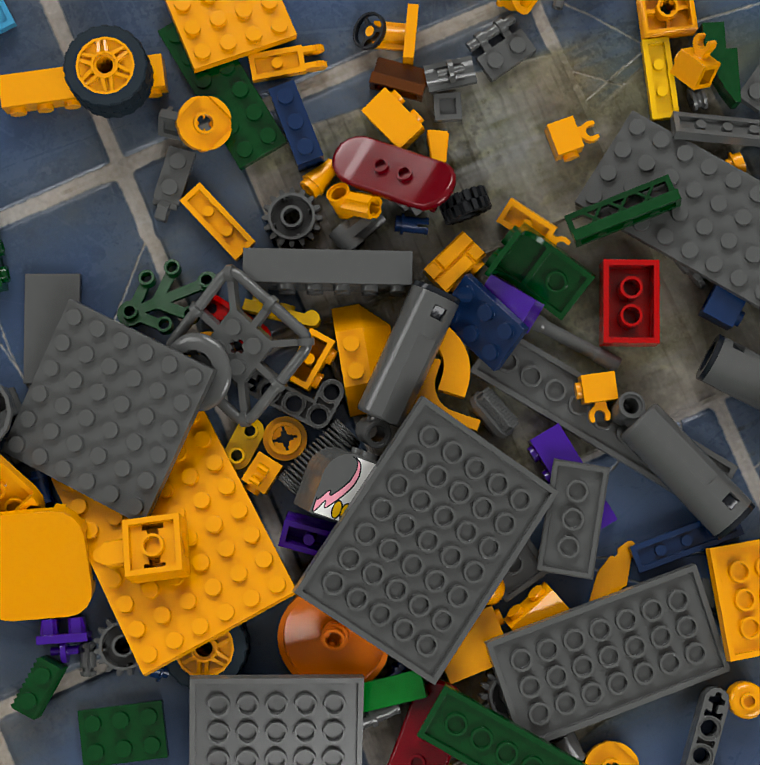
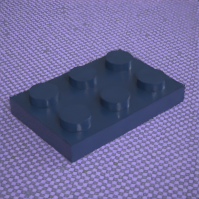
[449,273,529,371]

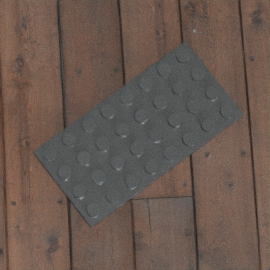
[575,110,760,310]
[484,563,731,742]

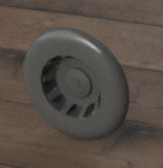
[170,333,232,411]

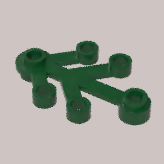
[117,259,216,335]

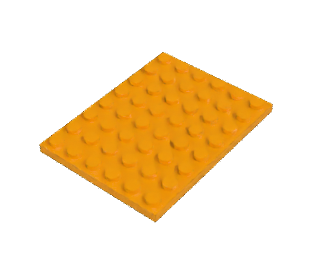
[51,411,295,676]

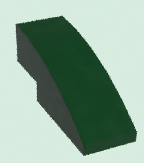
[697,22,741,109]

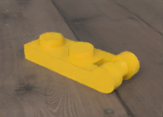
[242,296,321,329]

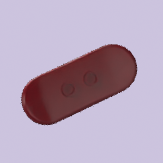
[332,136,456,213]
[387,680,459,765]

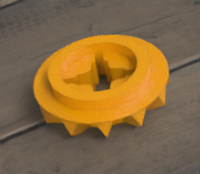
[263,416,307,461]

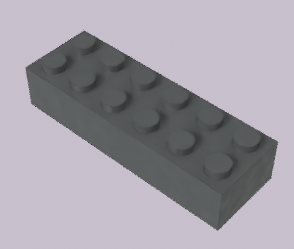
[243,248,413,297]

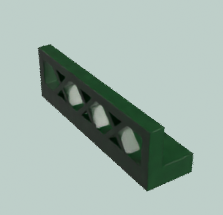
[564,174,682,248]

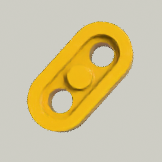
[225,419,265,470]

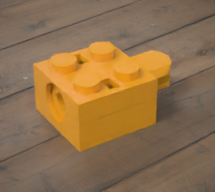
[98,512,191,584]

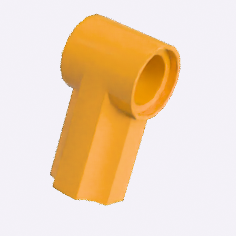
[326,183,382,220]

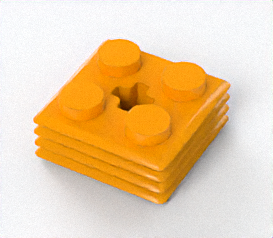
[636,0,698,40]

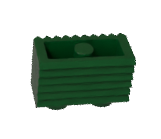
[11,655,68,720]

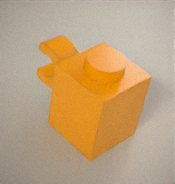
[670,33,721,90]
[545,115,600,162]
[574,371,618,423]
[241,451,284,496]

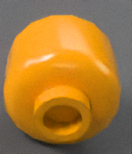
[726,680,760,719]

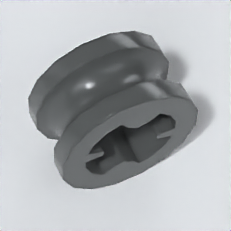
[686,88,708,113]

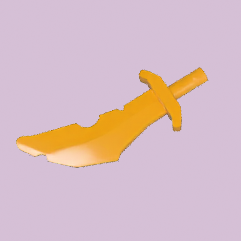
[589,541,635,601]

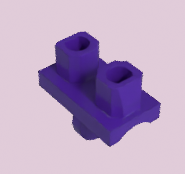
[36,616,92,663]

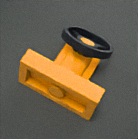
[353,3,419,66]

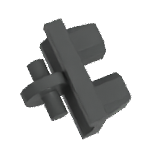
[423,55,477,94]

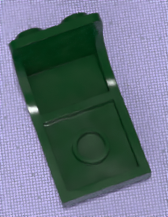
[484,223,596,321]

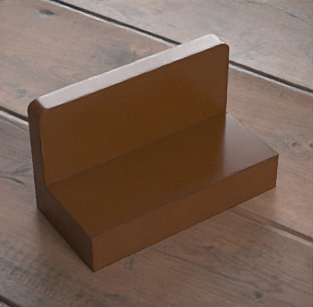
[369,57,427,103]

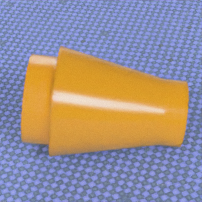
[300,158,336,198]

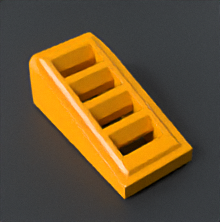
[426,130,449,162]

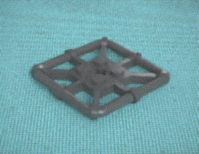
[166,264,315,427]

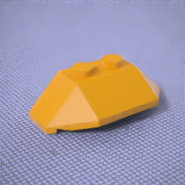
[331,304,391,417]

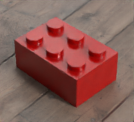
[599,259,660,347]

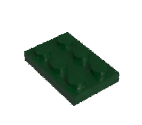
[77,699,169,765]

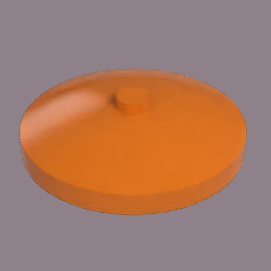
[277,595,388,682]

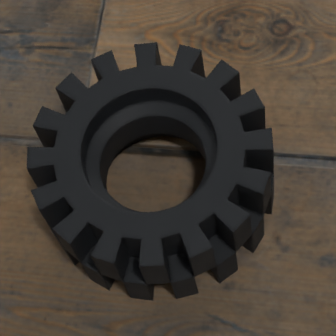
[439,185,492,225]

